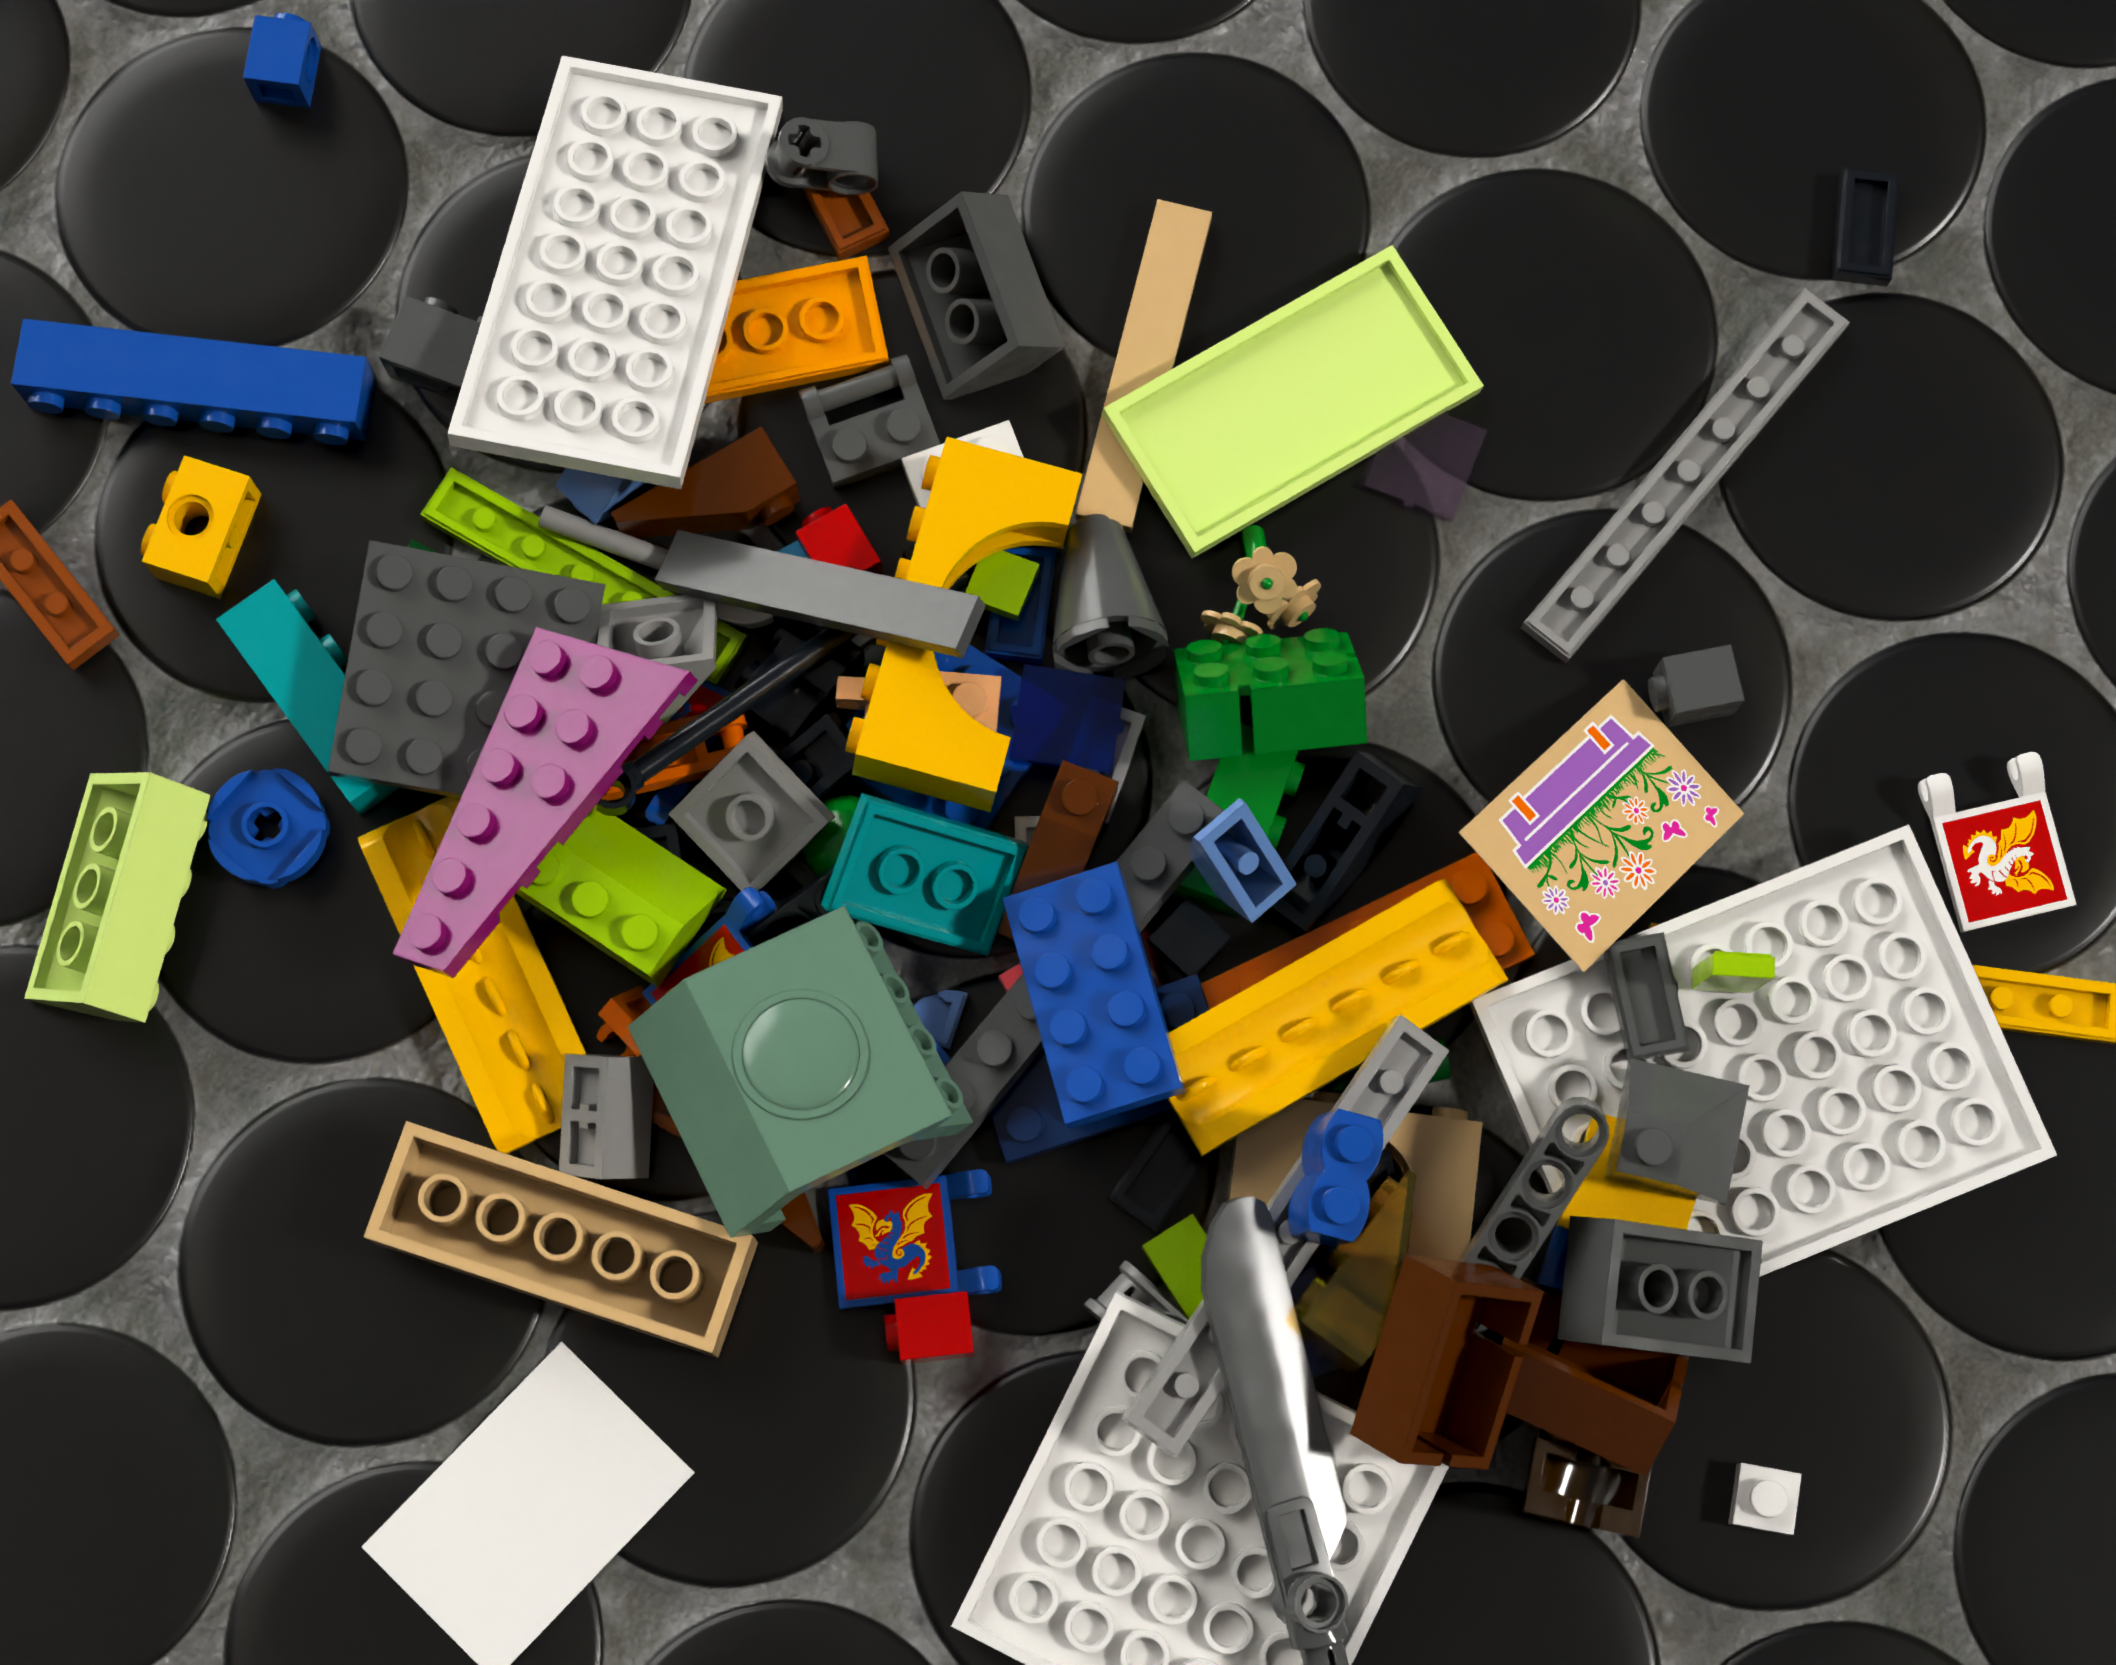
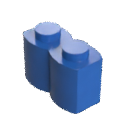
[1288,1108,1383,1247]

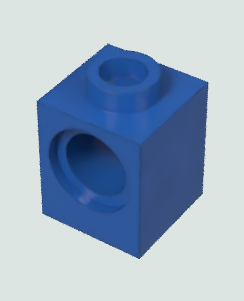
[243,13,322,108]

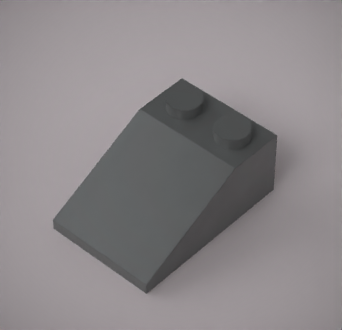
[1557,1216,1763,1363]

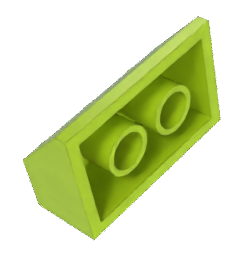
[516,805,726,988]

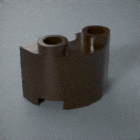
[1521,1428,1653,1538]

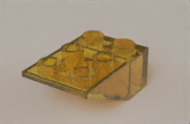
[1294,1170,1416,1375]

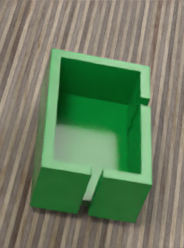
[1173,628,1367,761]

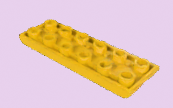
[357,796,587,1154]
[1167,878,1509,1157]

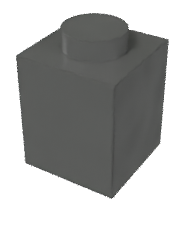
[1648,644,1745,727]

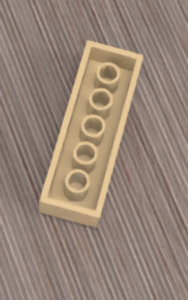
[364,1121,758,1358]

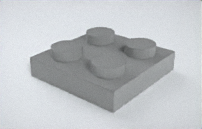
[668,731,835,892]

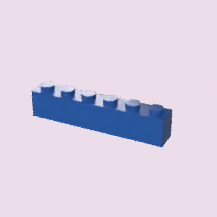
[11,319,377,445]

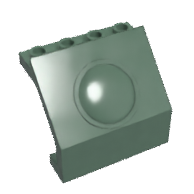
[627,906,973,1238]

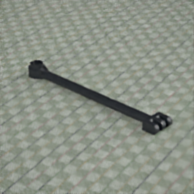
[596,542,970,816]

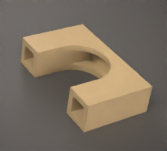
[1227,1092,1483,1265]

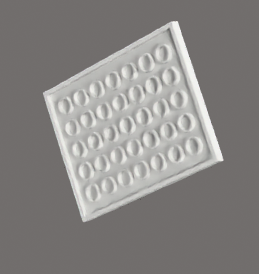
[1469,824,2057,1277]

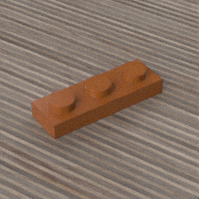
[0,499,120,670]

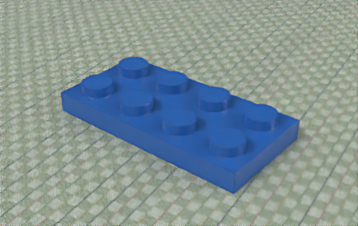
[1002,861,1186,1129]

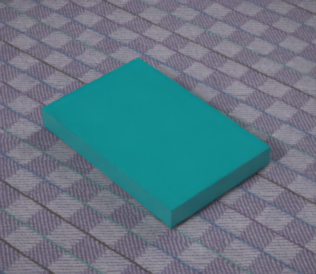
[821,793,1029,956]

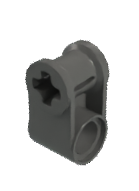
[765,117,878,195]

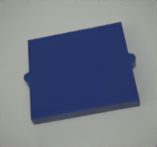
[1009,664,1126,775]

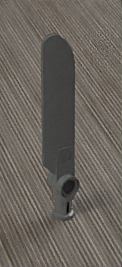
[1201,1197,1349,1665]

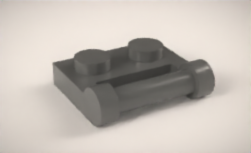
[798,354,941,490]

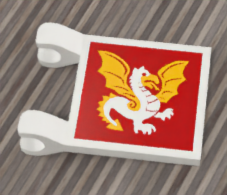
[1918,752,2076,933]

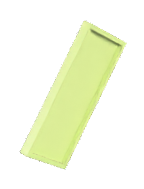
[1101,245,1484,558]

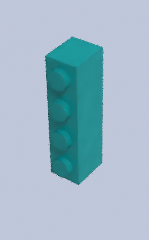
[216,579,399,816]

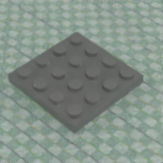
[328,540,605,798]

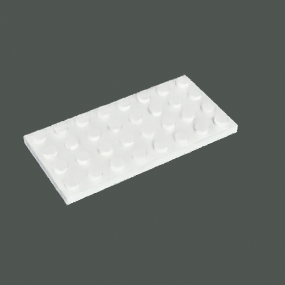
[447,56,783,489]

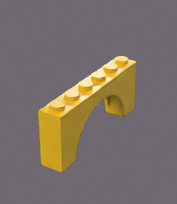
[845,437,1082,812]

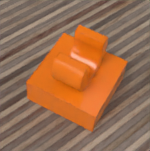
[597,986,651,1057]

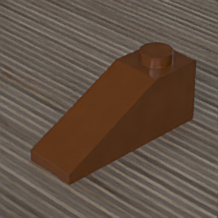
[610,426,800,538]
[997,760,1119,940]

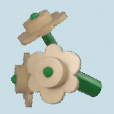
[1200,525,1321,644]

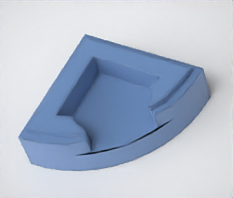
[913,990,969,1051]

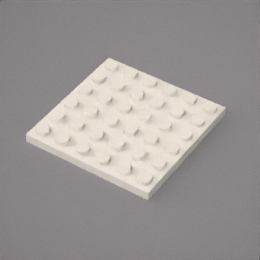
[951,1291,1449,1665]

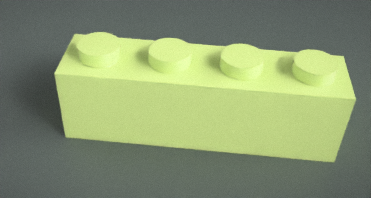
[24,772,211,1023]

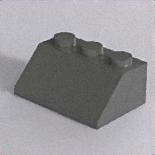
[888,191,1065,400]

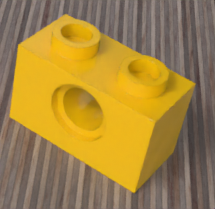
[141,455,262,599]

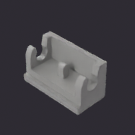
[559,1054,654,1179]

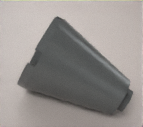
[1052,514,1169,682]

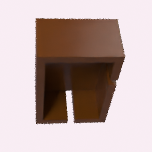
[1350,1255,1544,1470]
[1491,1276,1689,1476]

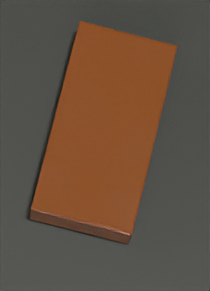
[794,167,890,261]

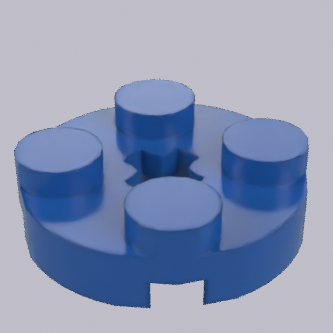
[207,768,331,889]

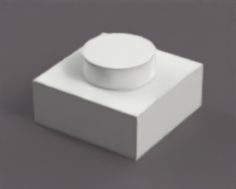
[1728,1463,1802,1536]

